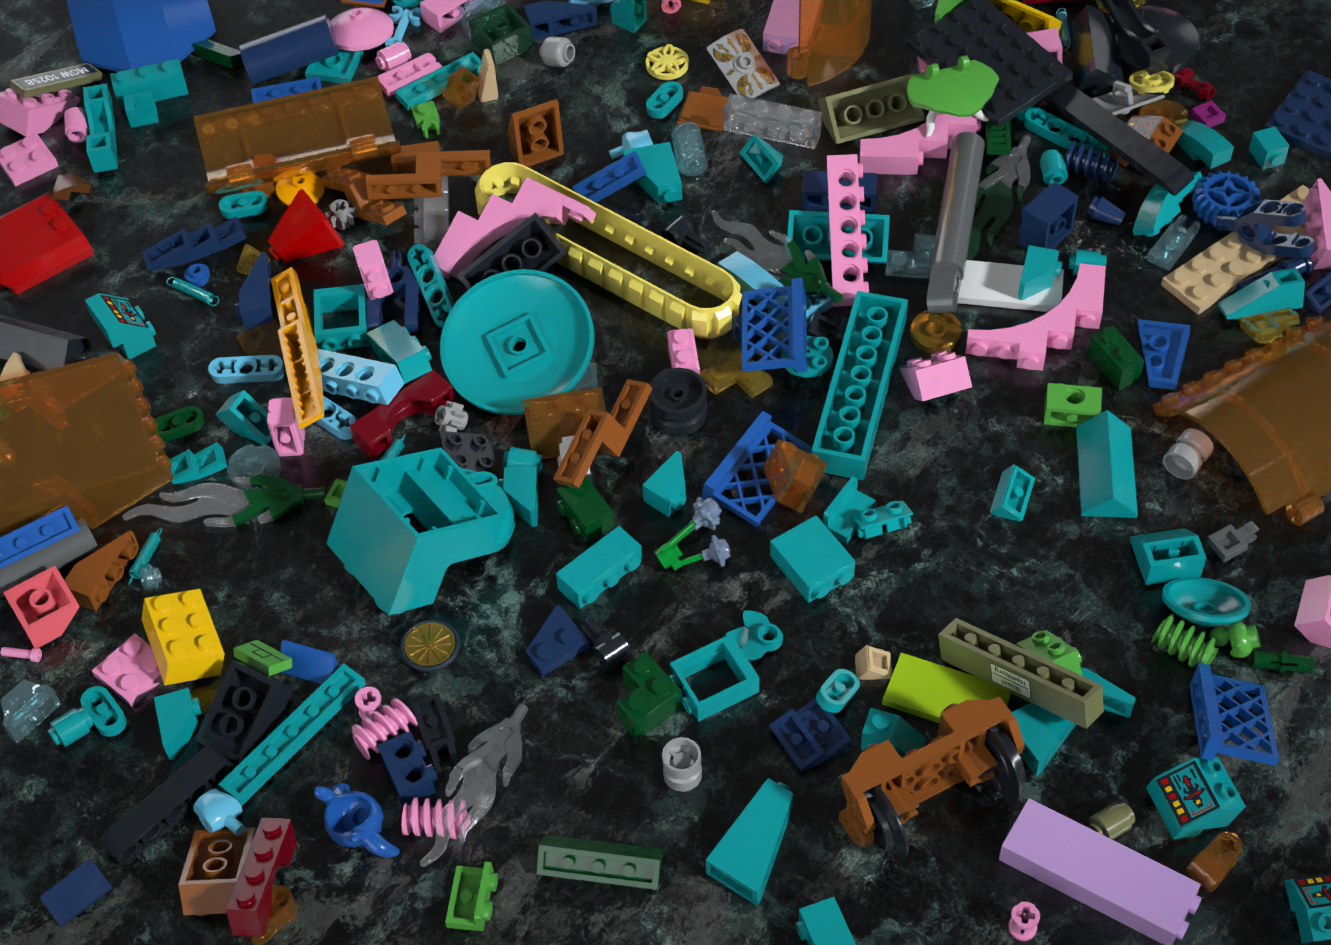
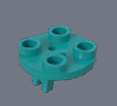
[781,336,833,378]

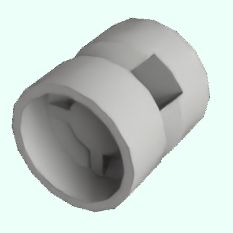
[1163,428,1214,480]
[662,737,702,792]

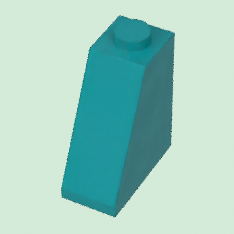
[623,142,682,204]
[1011,703,1076,776]

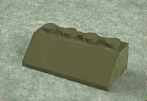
[818,73,925,144]

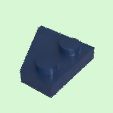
[526,605,590,677]

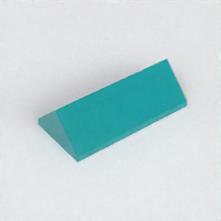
[786,210,890,264]
[1076,410,1138,518]

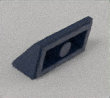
[1303,270,1331,314]
[39,859,113,927]

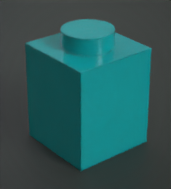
[1249,126,1289,169]

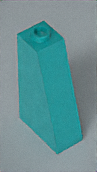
[706,778,794,906]

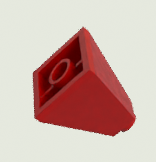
[268,188,345,263]

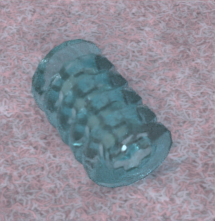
[671,122,707,176]

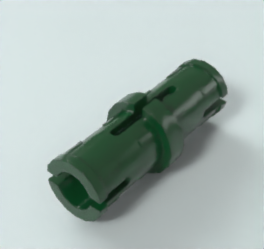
[1251,650,1315,674]

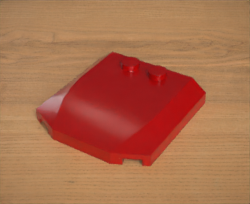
[0,193,94,295]

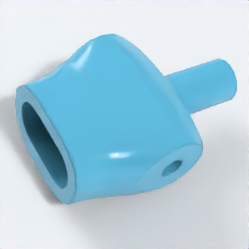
[609,129,653,160]
[194,789,245,836]

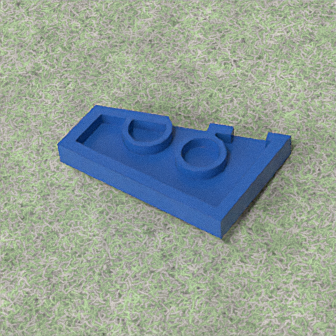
[1138,319,1190,390]

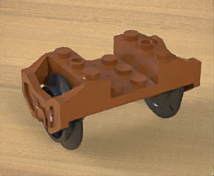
[839,696,1025,860]

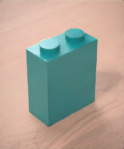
[770,516,855,603]

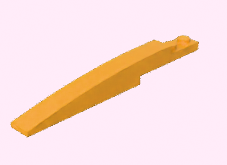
[271,267,324,429]

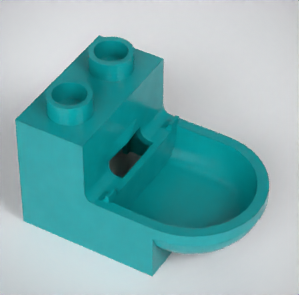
[326,448,515,616]

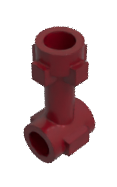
[1173,68,1216,101]

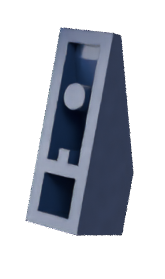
[523,1,597,40]
[235,252,275,328]

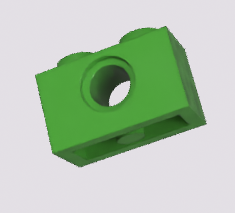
[1044,383,1102,427]

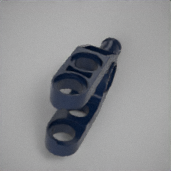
[1216,200,1316,258]
[366,250,422,333]

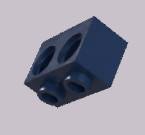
[377,731,437,806]

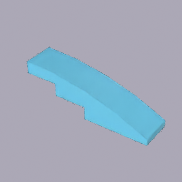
[717,251,788,322]

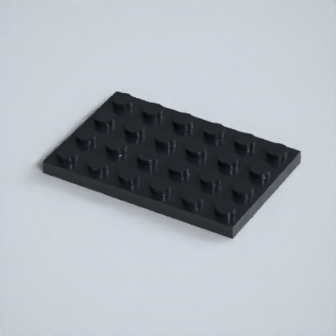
[907,0,1073,128]

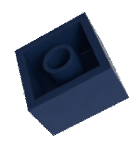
[1019,182,1079,249]

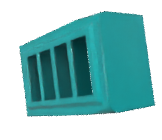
[1081,667,1136,718]

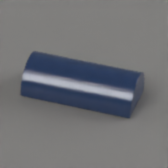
[239,15,339,84]

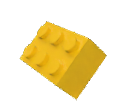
[141,589,225,685]

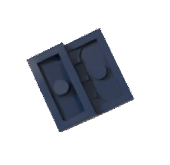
[769,698,853,772]

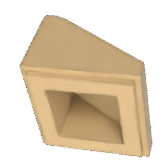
[855,645,892,680]

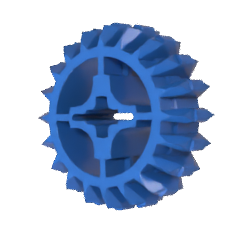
[1192,170,1261,227]

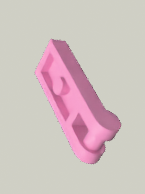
[376,53,443,97]

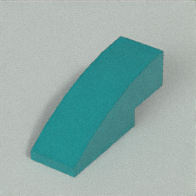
[1175,119,1234,169]

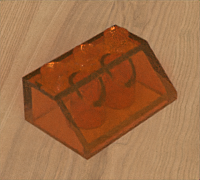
[523,387,606,459]

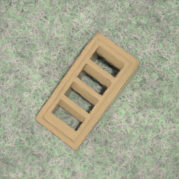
[476,49,499,102]

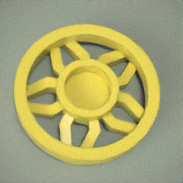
[646,44,689,80]
[1129,70,1175,95]

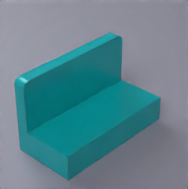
[823,476,876,544]

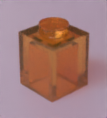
[443,67,481,110]

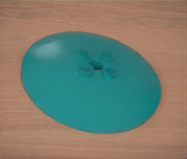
[440,269,595,415]

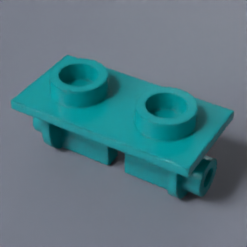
[851,501,913,539]

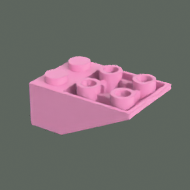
[0,88,81,137]
[1302,179,1331,270]

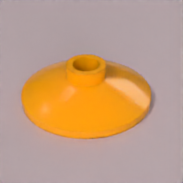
[276,171,325,206]

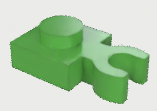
[411,101,441,138]

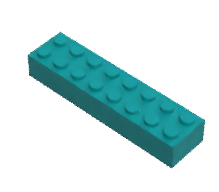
[811,291,908,480]

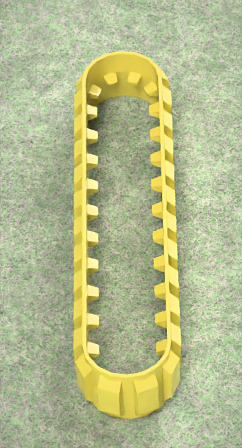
[475,162,742,339]

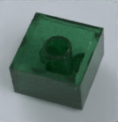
[468,2,534,66]

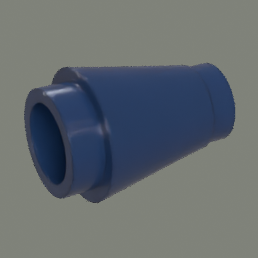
[1087,196,1126,226]

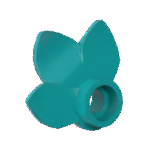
[726,611,783,660]

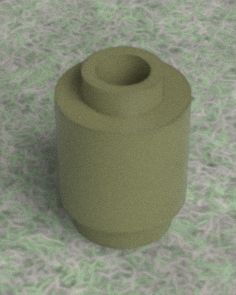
[1088,802,1135,840]

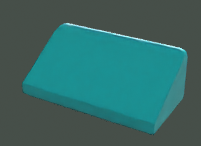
[990,464,1035,522]

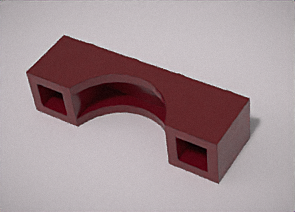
[350,369,455,460]
[226,818,297,937]

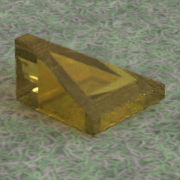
[236,244,270,275]

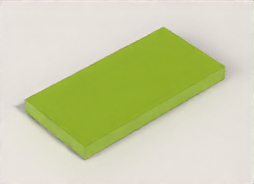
[882,653,1012,723]

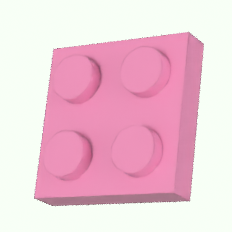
[0,133,58,187]
[92,633,163,708]

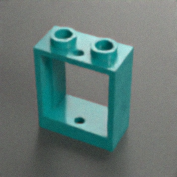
[314,284,370,351]
[669,634,759,722]

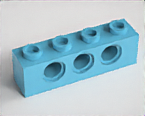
[317,349,405,405]

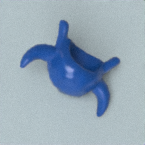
[314,783,400,858]

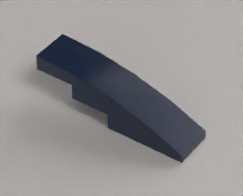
[142,216,247,271]

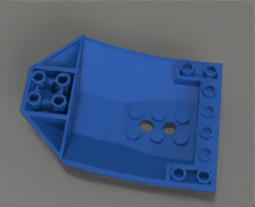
[67,0,216,72]

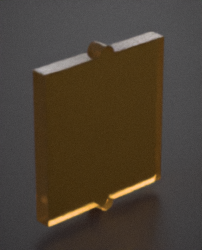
[236,320,283,368]

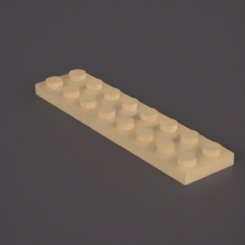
[1161,185,1309,315]

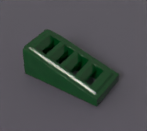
[984,120,1011,155]

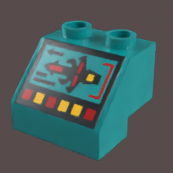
[85,293,156,360]
[1146,755,1246,839]
[1285,873,1331,943]

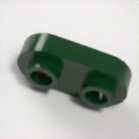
[151,406,205,442]

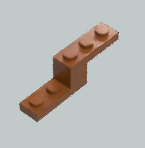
[366,150,491,200]
[320,166,407,226]
[553,379,653,489]

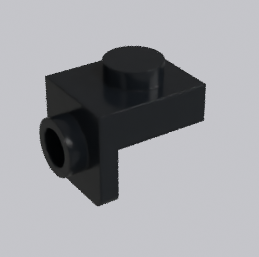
[807,312,848,349]

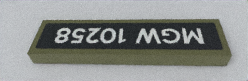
[10,63,102,98]

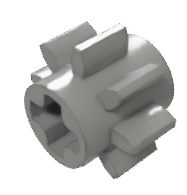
[325,199,357,230]
[435,401,468,432]

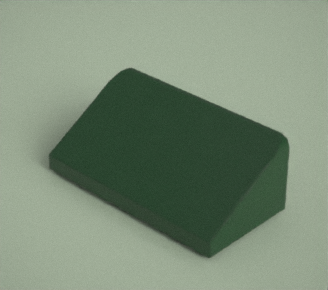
[193,40,242,69]

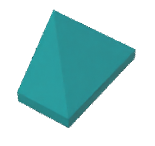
[739,135,783,183]

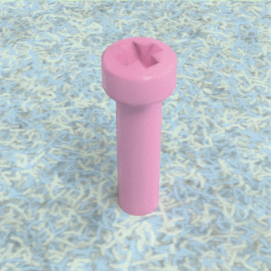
[0,647,42,662]

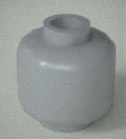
[540,36,575,67]

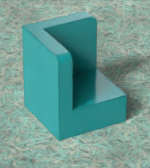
[123,90,159,128]

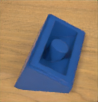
[281,640,339,684]

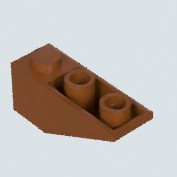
[64,530,139,611]

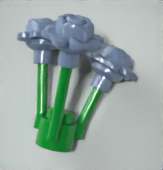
[654,497,731,571]

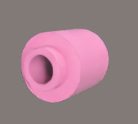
[376,42,411,72]
[64,107,89,143]

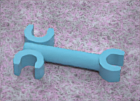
[385,6,422,47]

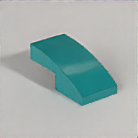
[166,442,228,484]

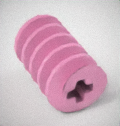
[352,698,418,760]
[402,797,468,839]

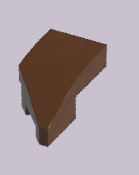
[51,174,92,200]

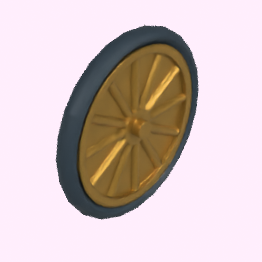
[400,619,460,672]

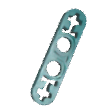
[1024,108,1107,158]
[408,244,455,328]

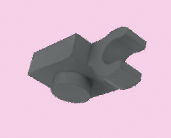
[1207,521,1259,562]

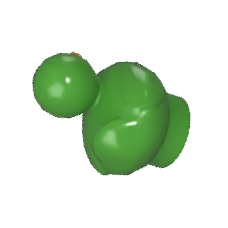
[1209,621,1261,658]

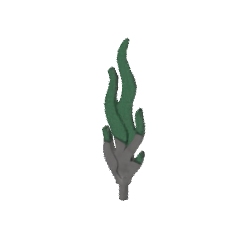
[967,135,1031,260]

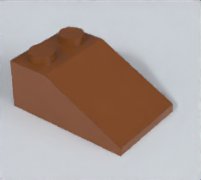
[507,99,564,167]
[178,827,256,916]

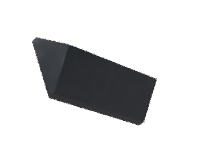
[1069,5,1124,92]
[457,212,568,290]
[0,314,89,378]

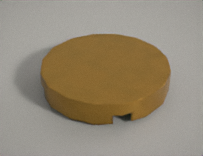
[910,310,962,353]

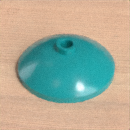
[1162,577,1251,627]

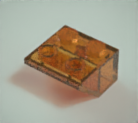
[763,439,828,513]

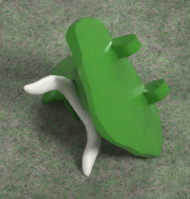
[907,55,999,137]

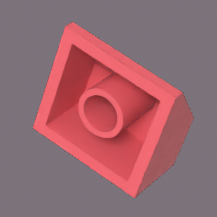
[3,566,79,648]

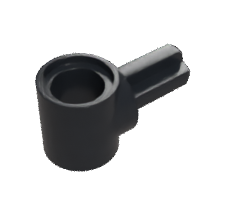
[661,216,709,254]
[581,618,631,669]

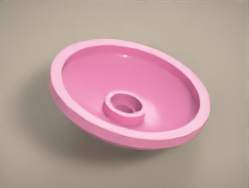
[330,7,394,51]

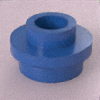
[184,264,210,287]

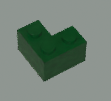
[617,652,683,740]

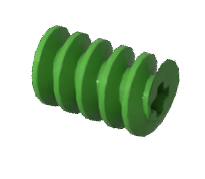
[1151,614,1218,667]

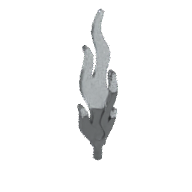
[420,704,528,867]

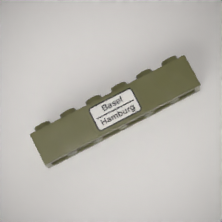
[938,618,1104,729]

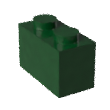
[1087,325,1144,390]
[556,476,615,542]

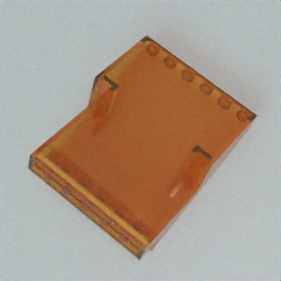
[0,352,174,537]

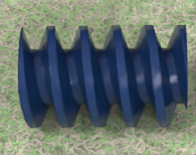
[1065,140,1120,184]

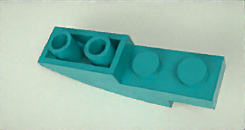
[1133,171,1202,237]

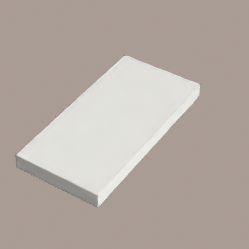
[958,260,1064,312]

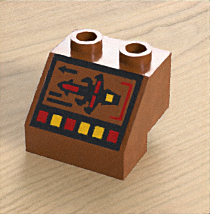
[1106,115,1183,167]

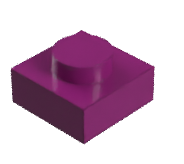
[1190,100,1226,128]

